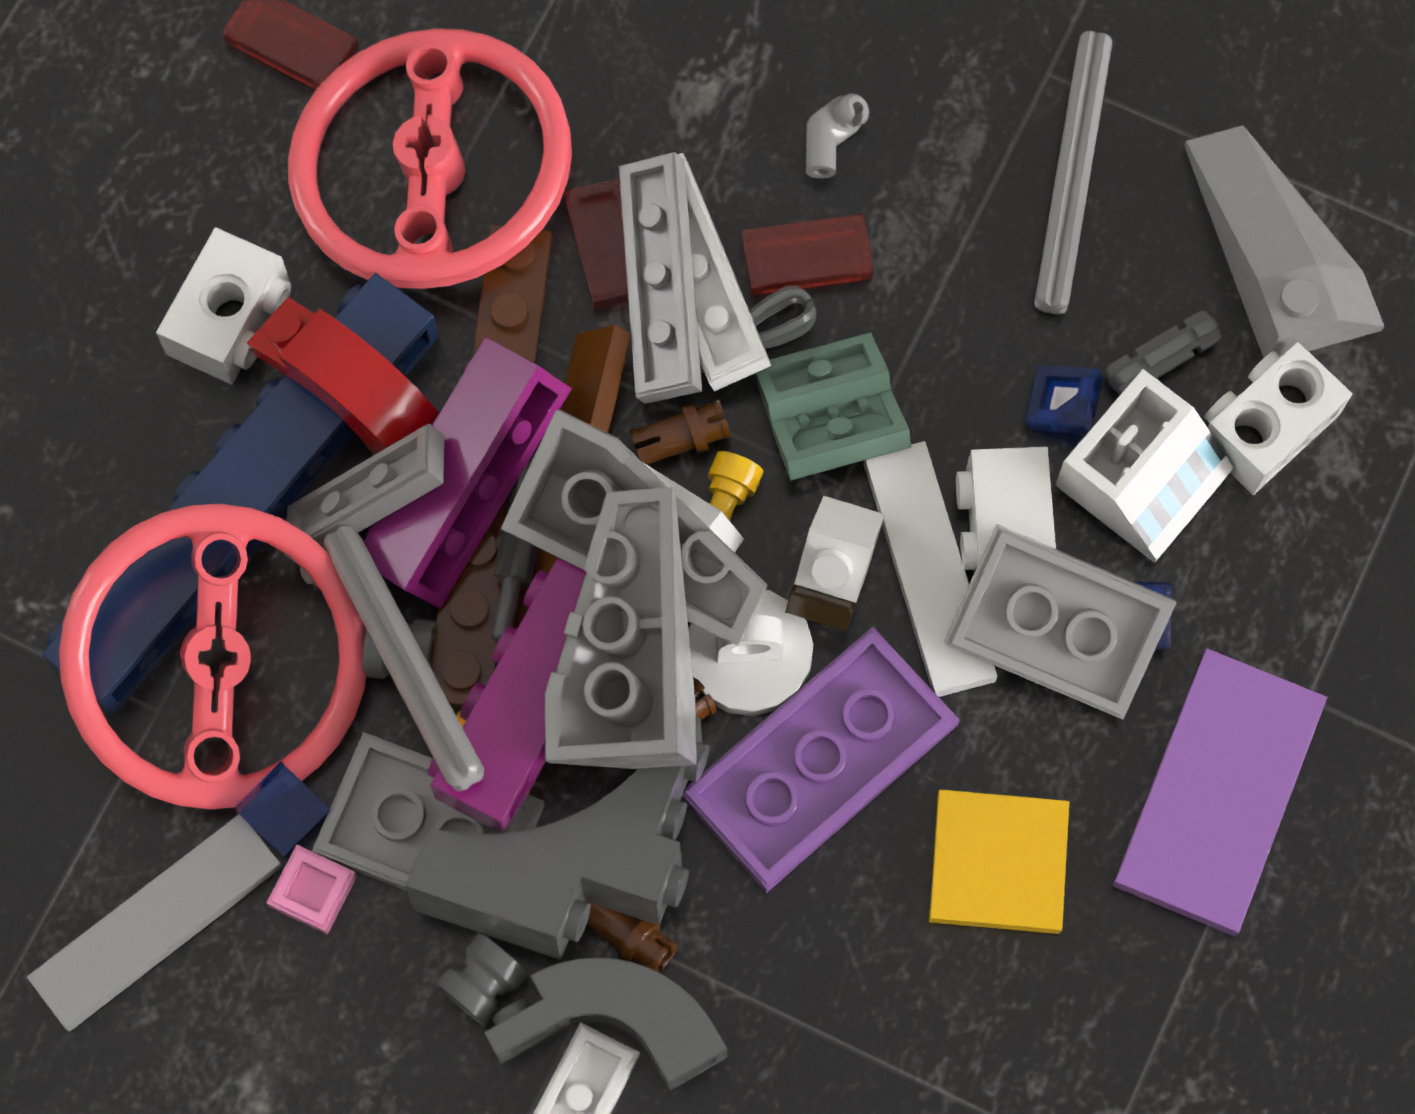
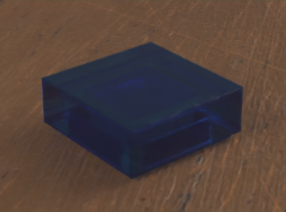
[235,761,330,856]

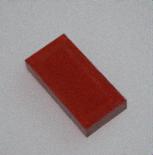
[222,0,359,89]
[563,178,629,310]
[742,214,874,295]

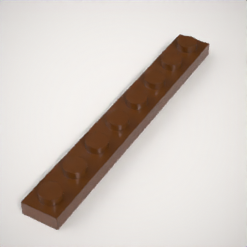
[431,225,553,710]

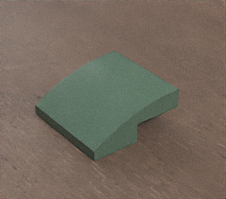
[754,332,911,480]

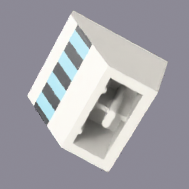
[1055,369,1234,563]

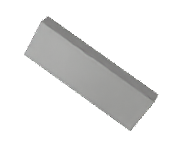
[284,424,444,564]

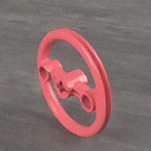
[288,28,572,289]
[59,504,366,809]

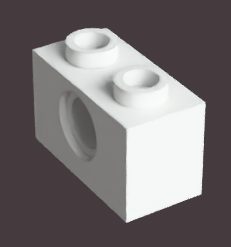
[156,227,291,385]

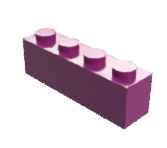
[363,337,572,608]
[427,557,586,834]

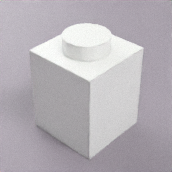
[794,496,885,603]

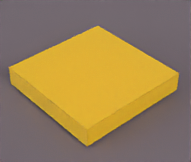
[929,790,1069,934]

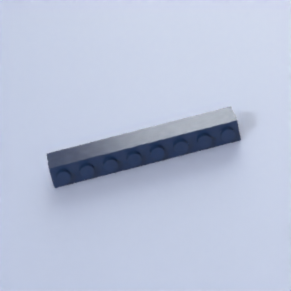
[41,272,439,717]

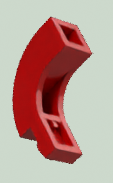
[247,297,439,456]

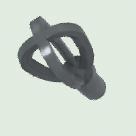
[700,286,816,373]

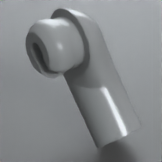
[806,94,869,178]

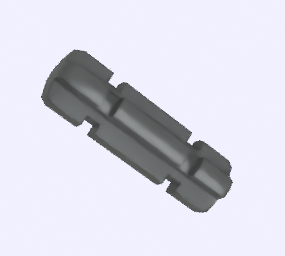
[1105,311,1221,395]

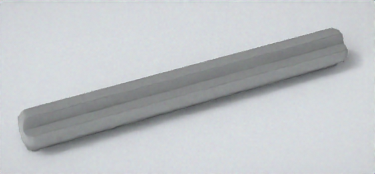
[1034,31,1112,314]
[324,525,484,791]

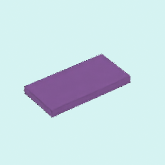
[681,627,960,893]
[1112,648,1327,937]

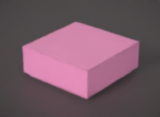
[267,845,357,935]

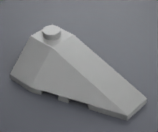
[1184,125,1384,358]
[501,409,768,646]
[545,487,697,769]

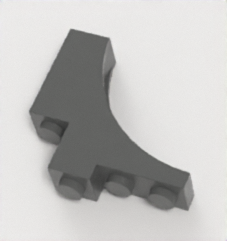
[405,717,709,960]

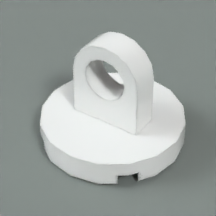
[688,590,813,716]

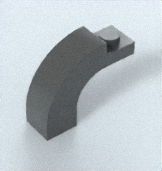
[484,958,728,1091]

